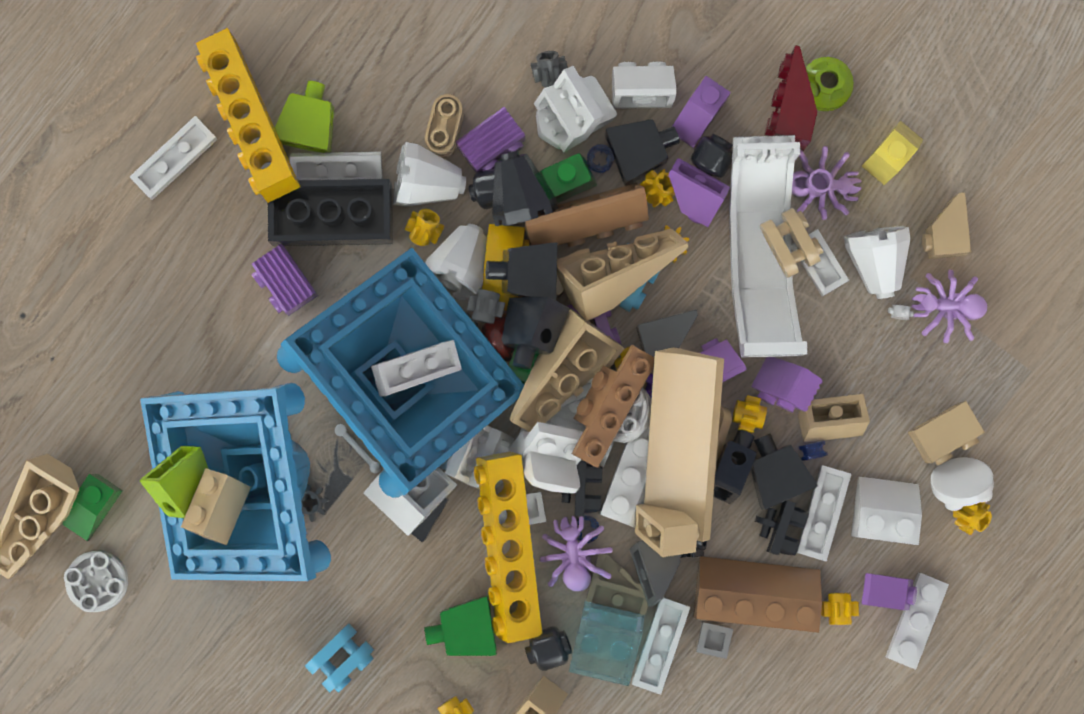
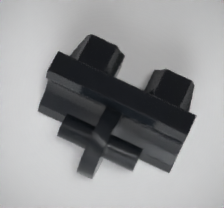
[561,461,603,516]
[754,500,809,556]

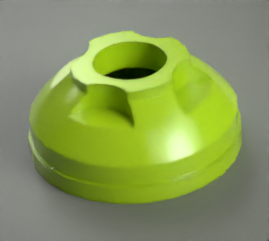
[806,57,854,112]

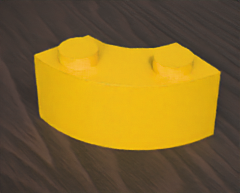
[482,224,530,311]

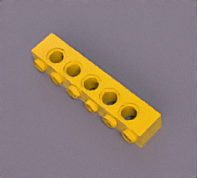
[196,28,300,203]
[474,451,542,643]

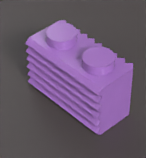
[456,107,525,173]
[252,244,318,316]
[751,357,823,413]

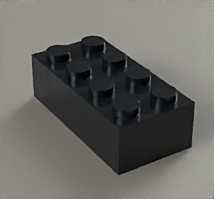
[268,179,393,247]

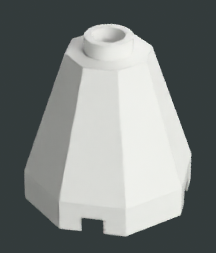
[393,142,466,207]
[425,223,487,300]
[844,226,910,299]

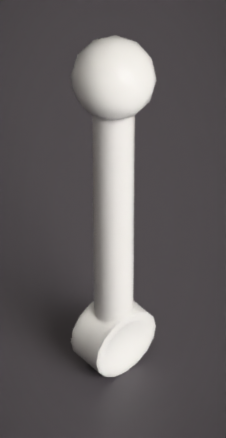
[335,424,382,474]

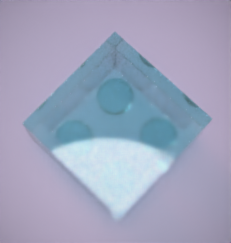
[569,601,645,686]

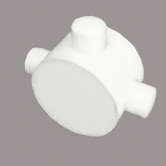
[888,305,914,320]

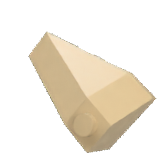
[557,229,688,321]
[509,309,624,432]
[0,454,79,579]

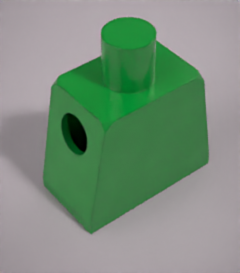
[539,153,597,203]
[424,595,497,656]

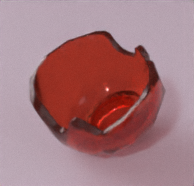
[481,313,514,362]

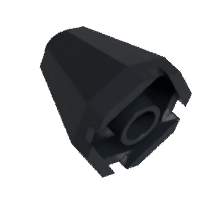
[492,150,559,226]

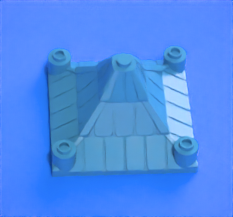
[277,248,524,498]
[140,383,331,581]

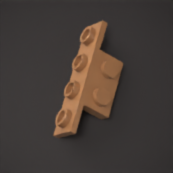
[571,345,654,468]

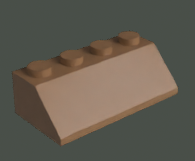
[523,183,649,247]
[693,556,822,633]

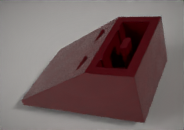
[764,45,818,151]

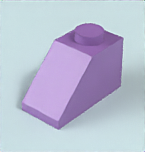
[672,76,731,148]
[668,158,730,227]
[701,338,747,383]
[862,573,917,610]

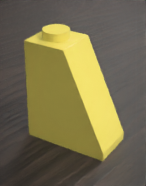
[862,121,923,185]

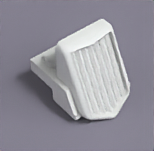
[534,66,617,153]
[508,422,584,493]
[439,425,514,490]

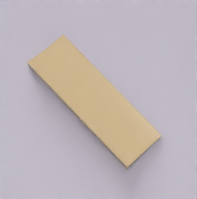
[644,347,724,542]

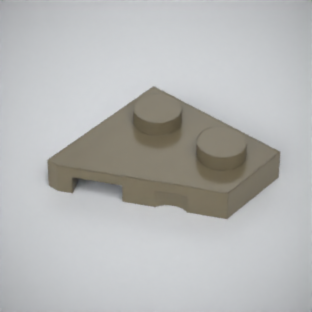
[584,553,648,623]

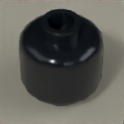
[691,133,733,178]
[469,168,495,209]
[525,626,572,671]

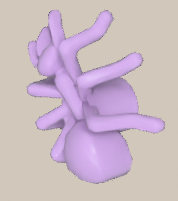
[792,146,862,220]
[911,269,987,343]
[540,516,613,591]

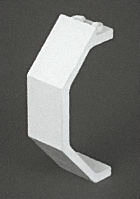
[729,135,807,358]

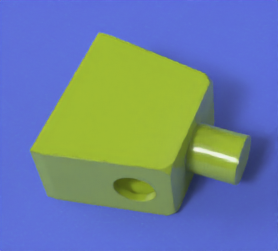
[275,81,334,153]
[140,446,208,518]

